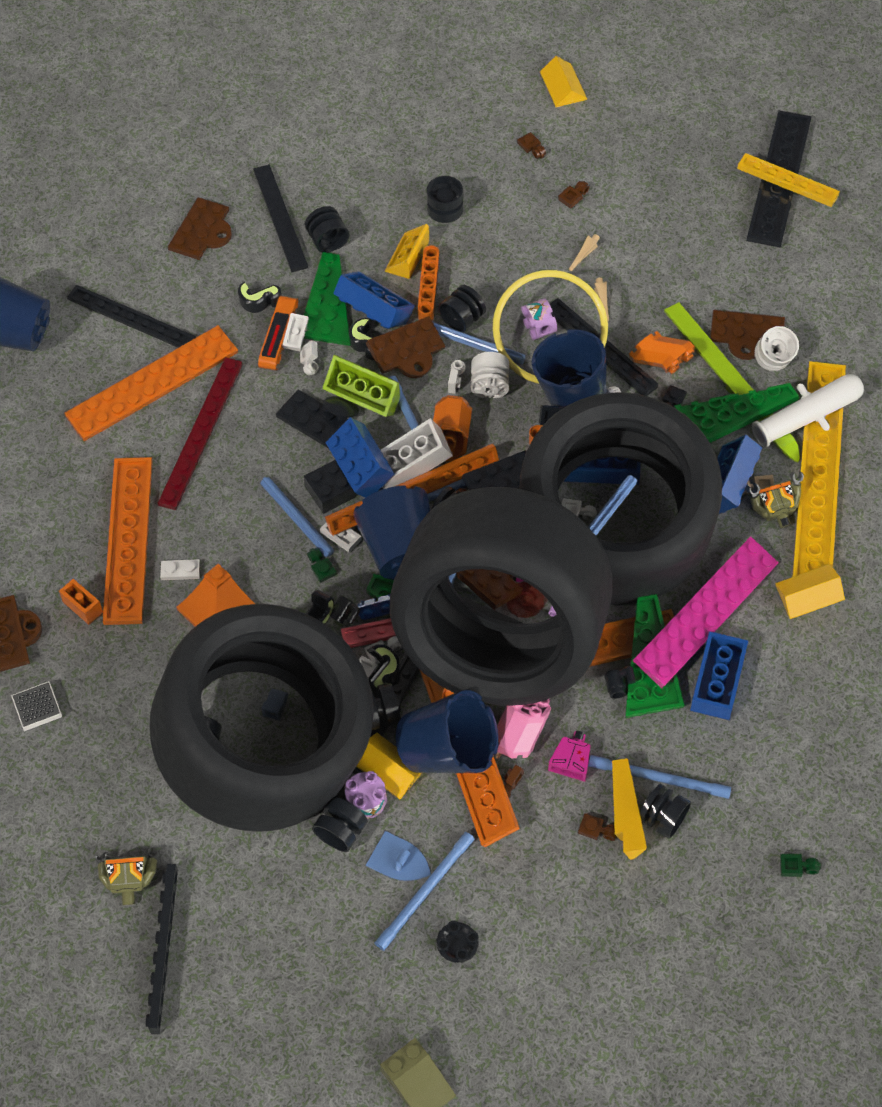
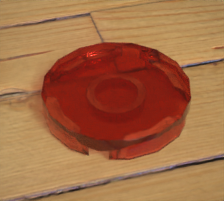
[506,582,544,618]

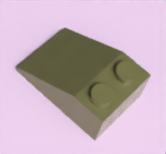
[380,1038,456,1107]

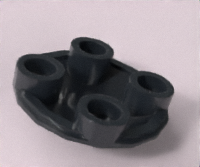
[322,396,359,421]
[436,920,479,963]

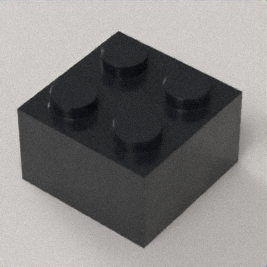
[304,460,356,514]

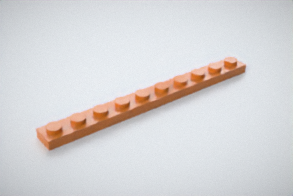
[325,444,499,536]

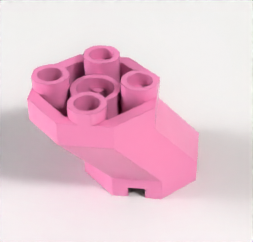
[497,699,551,759]

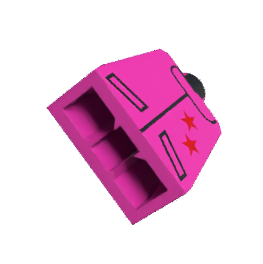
[548,731,591,782]

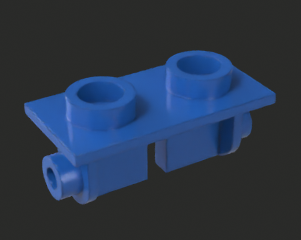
[358,594,391,620]

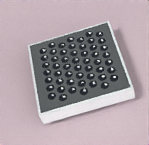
[11,681,62,731]

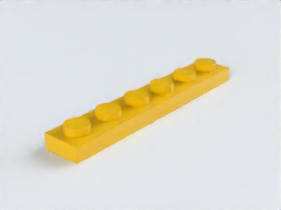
[737,153,840,207]

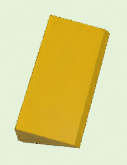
[540,56,587,107]
[385,224,429,279]
[775,564,845,619]
[356,733,422,799]

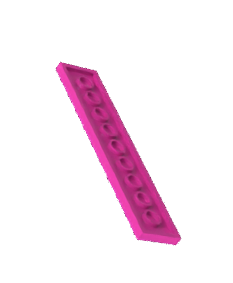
[633,536,779,688]

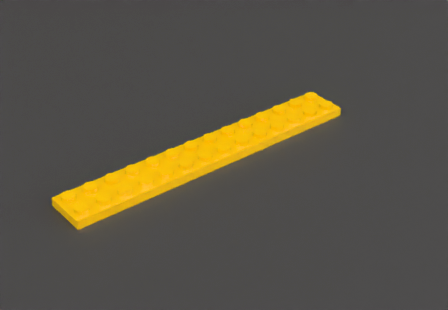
[792,361,846,577]

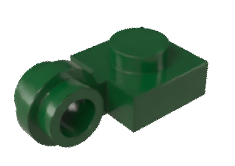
[307,548,337,583]
[780,854,821,877]

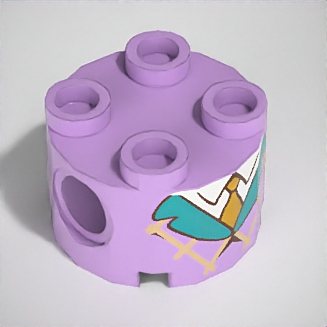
[521,298,557,341]
[345,771,387,819]

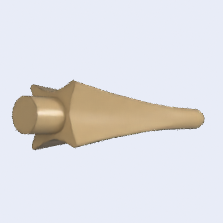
[569,234,600,271]
[594,278,609,321]

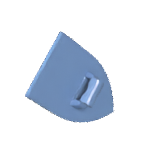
[366,831,431,881]

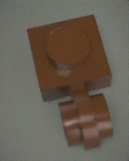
[517,132,546,159]
[558,181,589,209]
[505,764,524,798]
[578,813,618,841]

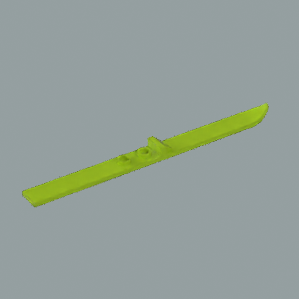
[664,302,800,462]

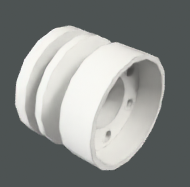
[755,326,799,371]
[471,352,509,398]

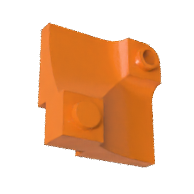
[176,564,255,627]

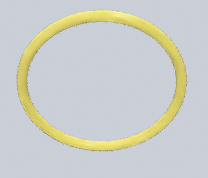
[493,270,608,384]

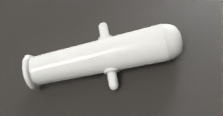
[752,374,864,447]

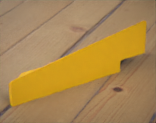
[612,758,647,860]

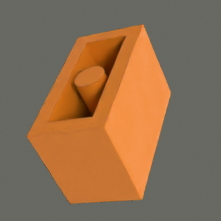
[59,579,103,625]

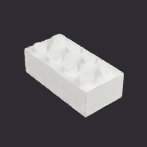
[381,418,453,489]

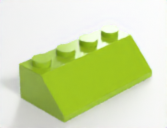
[322,355,400,417]

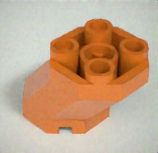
[629,331,695,374]
[433,395,472,462]

